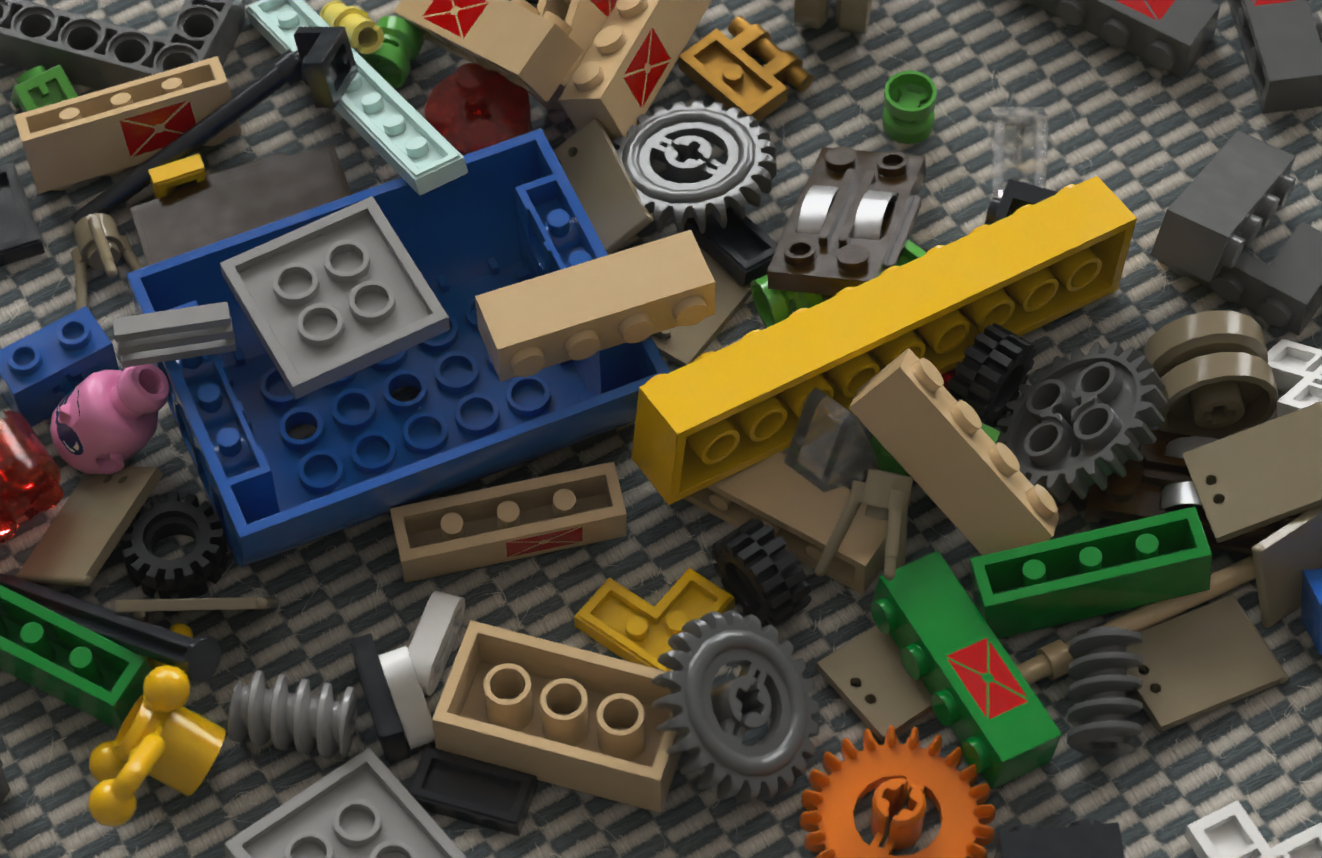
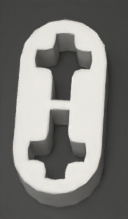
[408,590,465,696]
[378,646,435,749]

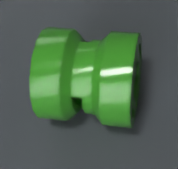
[360,16,424,89]
[882,70,937,144]
[751,275,823,328]

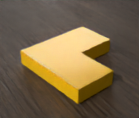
[574,568,735,672]

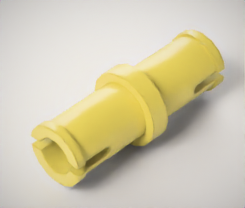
[320,0,384,54]

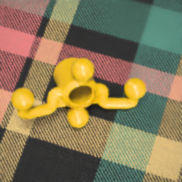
[88,623,226,827]

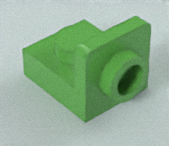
[10,64,78,112]

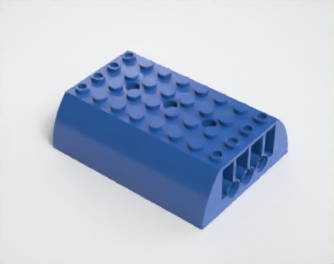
[126,129,670,567]

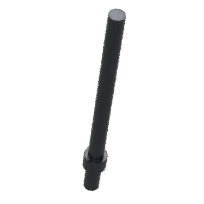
[70,49,303,225]

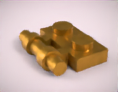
[679,16,814,122]

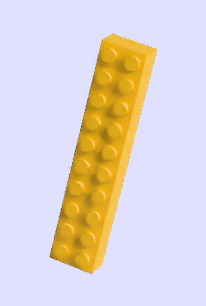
[632,176,1137,505]

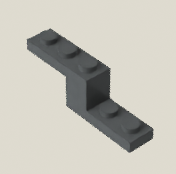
[1158,221,1322,336]

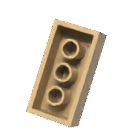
[432,620,682,813]

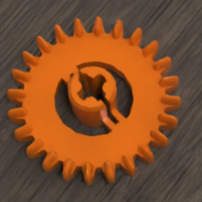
[799,725,996,858]

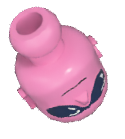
[50,364,169,474]

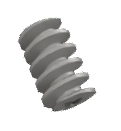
[228,670,357,760]

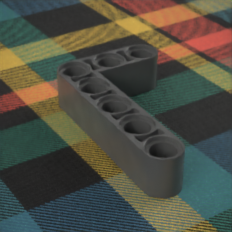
[0,0,247,90]

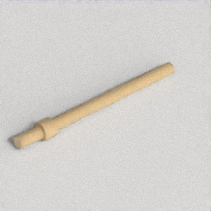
[1016,555,1256,685]

